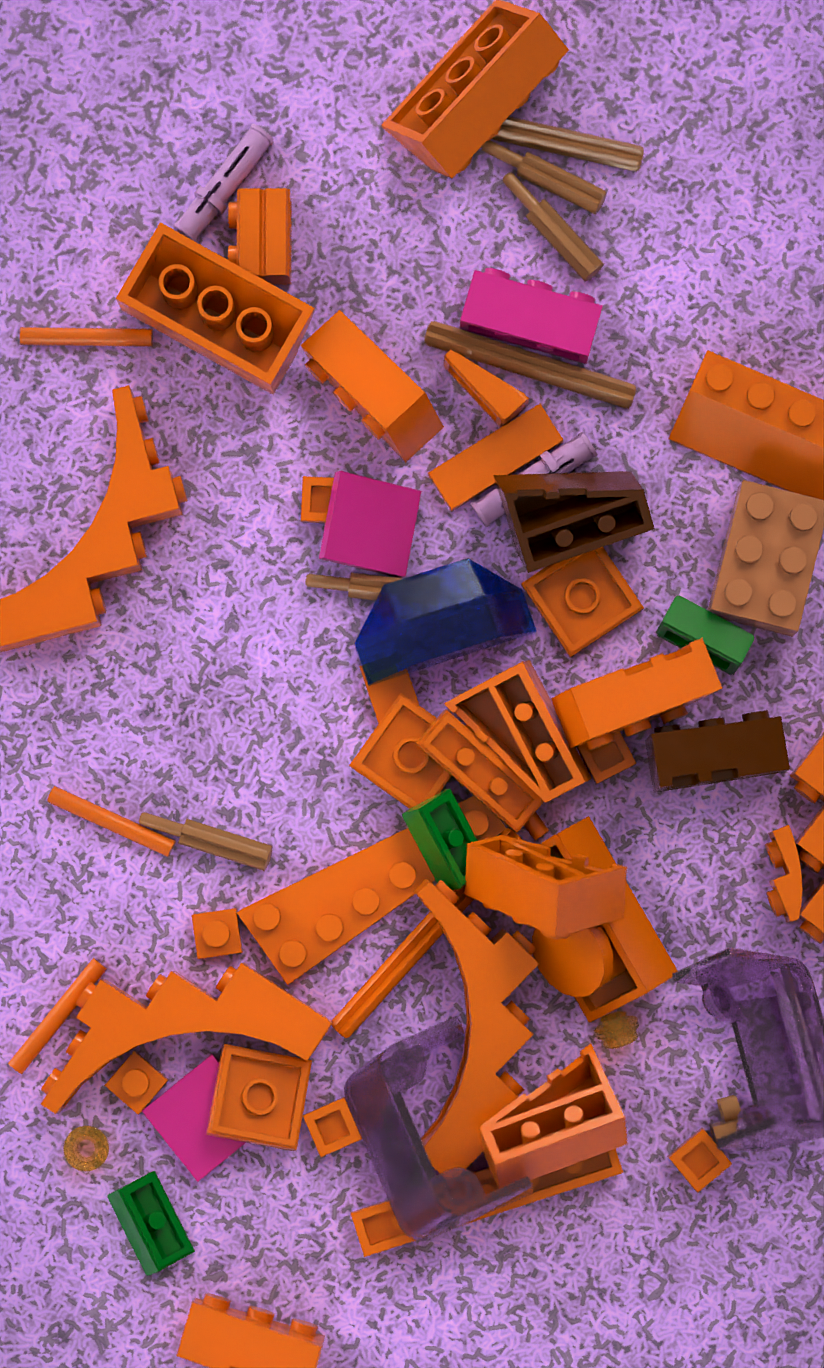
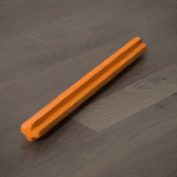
[331,828,522,1038]

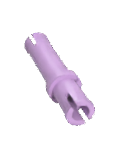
[173,124,275,242]
[471,432,597,528]

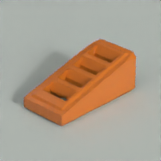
[444,350,529,427]

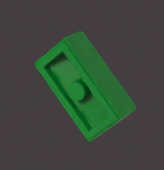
[655,596,754,675]
[402,788,478,890]
[107,1170,195,1276]

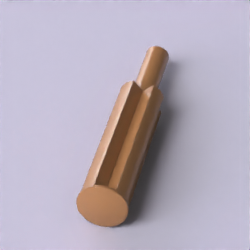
[481,140,607,215]
[503,173,604,282]
[305,573,441,608]
[139,812,273,871]

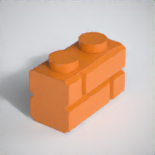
[228,188,292,285]

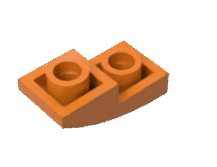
[765,825,802,923]

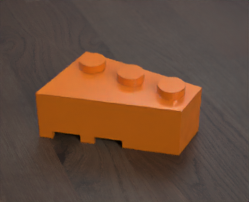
[551,638,723,751]

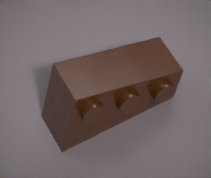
[493,471,655,573]
[645,710,790,793]

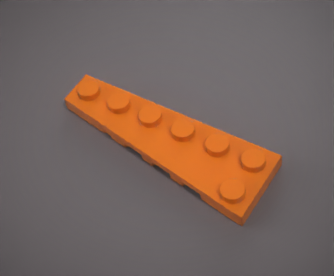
[237,796,507,985]

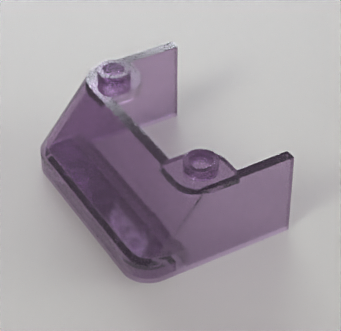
[672,948,824,1152]
[344,1016,534,1241]

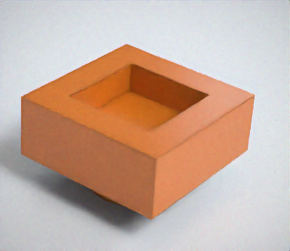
[301,476,334,523]
[577,731,637,785]
[191,908,243,959]
[104,1051,169,1115]
[303,1097,362,1157]
[667,1128,732,1193]

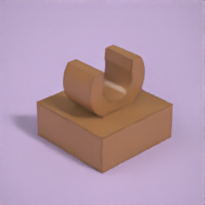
[709,1095,762,1145]

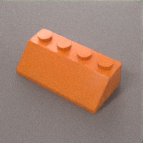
[381,0,569,178]
[116,222,315,395]
[668,350,824,500]
[539,816,679,1023]

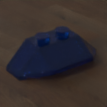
[354,558,536,686]

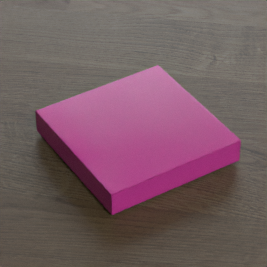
[319,471,422,578]
[142,1054,246,1182]

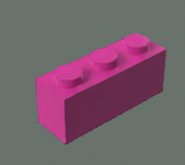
[460,268,603,364]

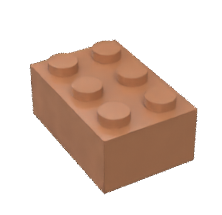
[708,480,824,637]

